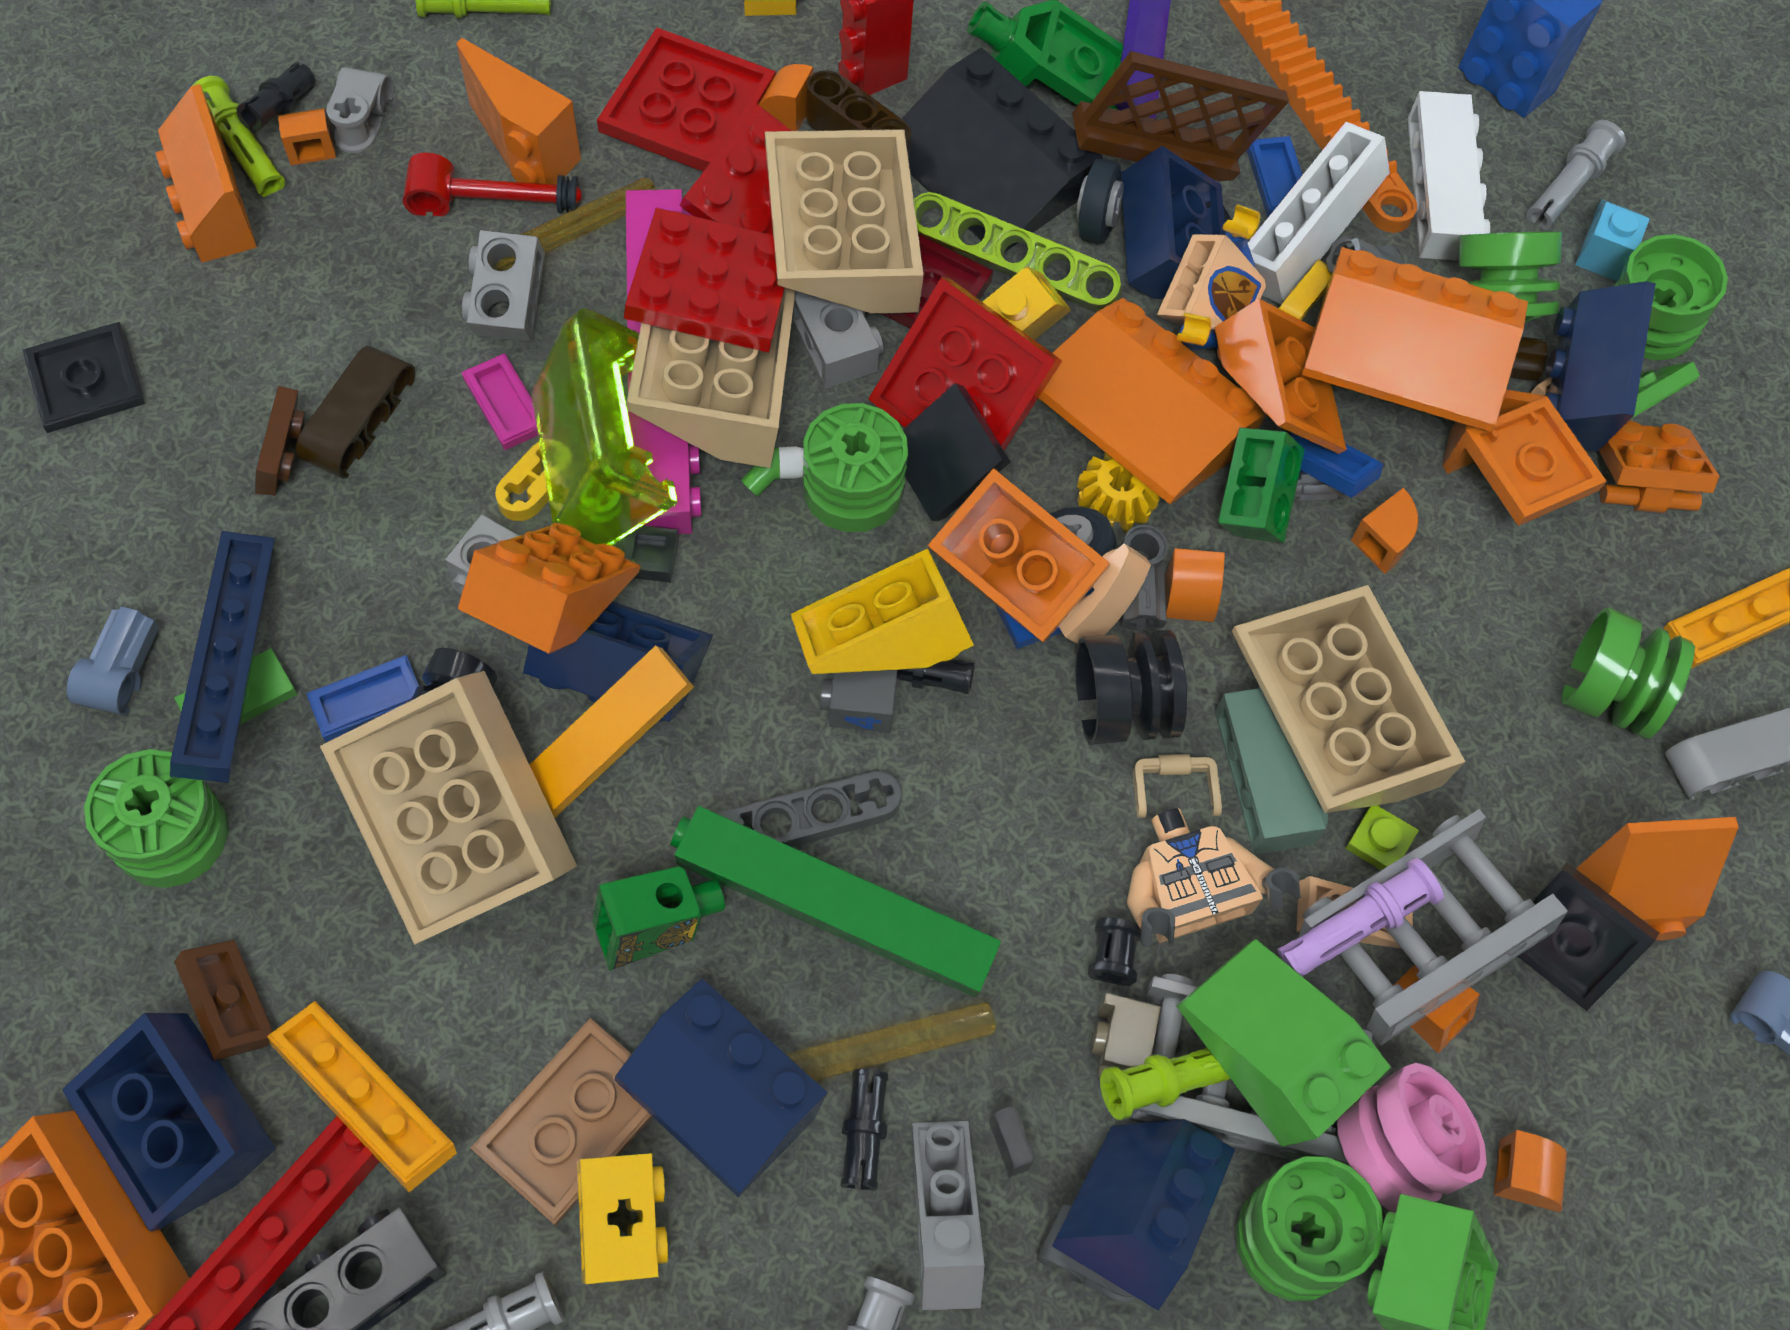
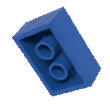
[1458,0,1603,118]

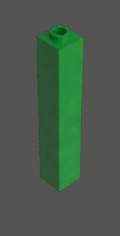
[670,805,1001,997]

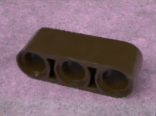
[806,70,912,162]
[296,346,415,479]

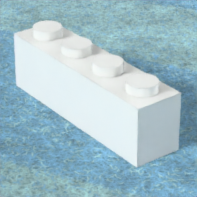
[1408,91,1490,261]
[1248,122,1390,304]

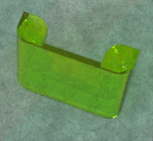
[532,308,678,545]

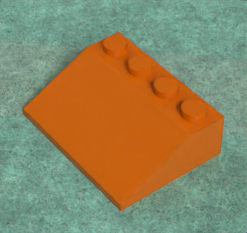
[1302,247,1528,432]
[1039,298,1267,504]
[0,1110,190,1330]

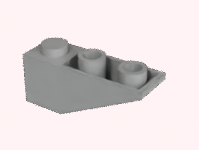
[912,1121,985,1310]

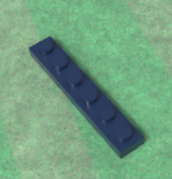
[170,531,274,783]

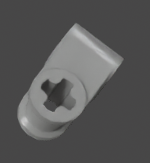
[326,67,393,153]

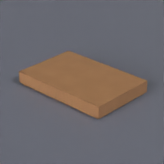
[470,1018,653,1227]

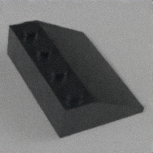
[902,47,1103,253]

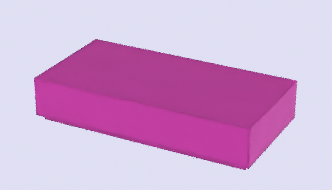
[461,353,548,451]

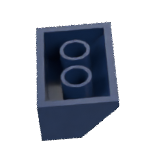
[1122,146,1225,299]
[1544,281,1656,452]
[523,602,713,722]
[614,979,827,1198]
[62,1013,276,1231]
[1052,1119,1235,1311]

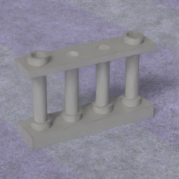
[1298,809,1568,1046]
[1129,974,1373,1166]

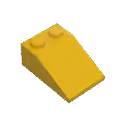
[791,548,974,674]

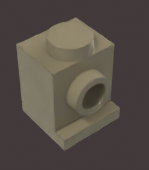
[1090,993,1161,1081]

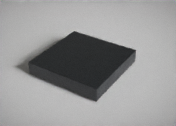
[22,322,145,433]
[903,383,1011,522]
[1517,862,1659,1011]

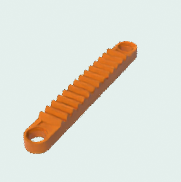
[1219,0,1417,233]

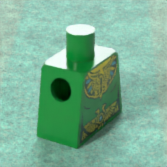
[592,866,725,971]

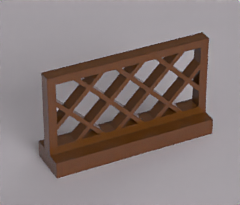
[1072,51,1289,181]

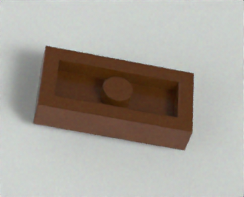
[255,386,306,496]
[174,940,273,1061]

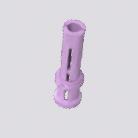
[1277,857,1444,977]

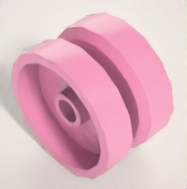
[1337,1063,1487,1212]

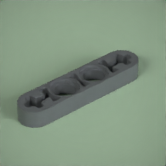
[716,771,902,847]

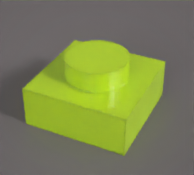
[1345,805,1419,870]

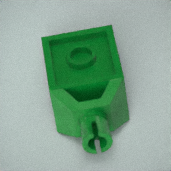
[967,0,1123,110]

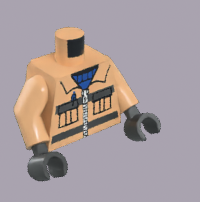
[1127,808,1301,947]

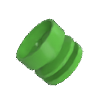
[1459,231,1562,322]
[1614,234,1728,361]
[803,403,908,532]
[1561,607,1695,739]
[84,749,229,888]
[1235,1156,1384,1301]

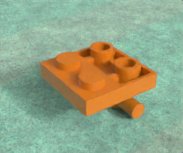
[1599,420,1720,513]

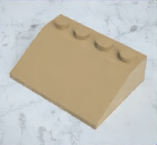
[765,130,924,314]
[626,288,795,468]
[1232,585,1465,813]
[320,671,577,945]

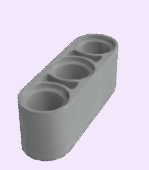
[1665,708,1790,800]

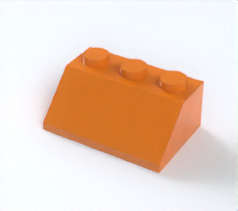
[155,84,257,263]

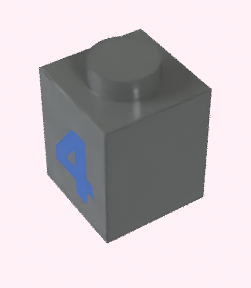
[820,670,897,733]

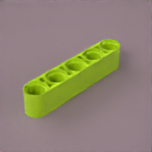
[914,192,1122,311]

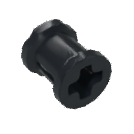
[1087,917,1141,986]

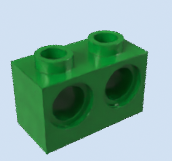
[1218,428,1305,543]

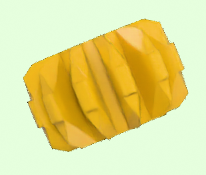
[1077,453,1160,534]

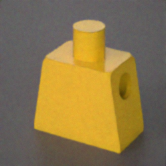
[983,266,1071,340]

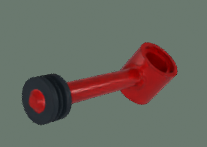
[403,152,582,216]

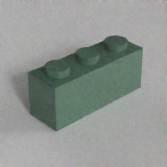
[1214,688,1328,855]

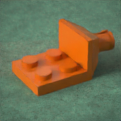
[1443,389,1607,526]

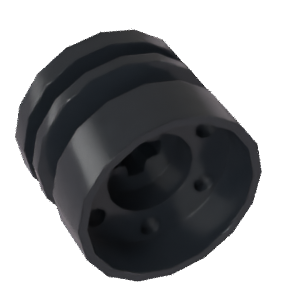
[1075,630,1187,745]

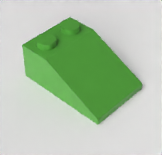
[1176,939,1391,1147]
[1368,1194,1499,1330]

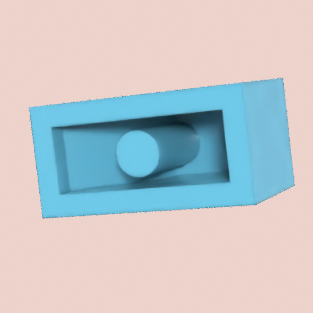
[1575,199,1650,282]

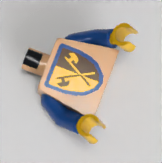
[1157,204,1266,351]

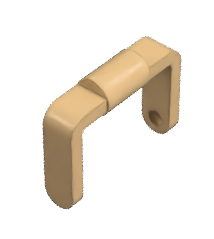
[1133,754,1222,818]

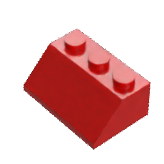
[838,0,914,95]

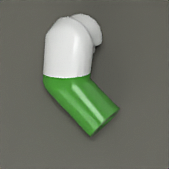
[741,446,804,496]

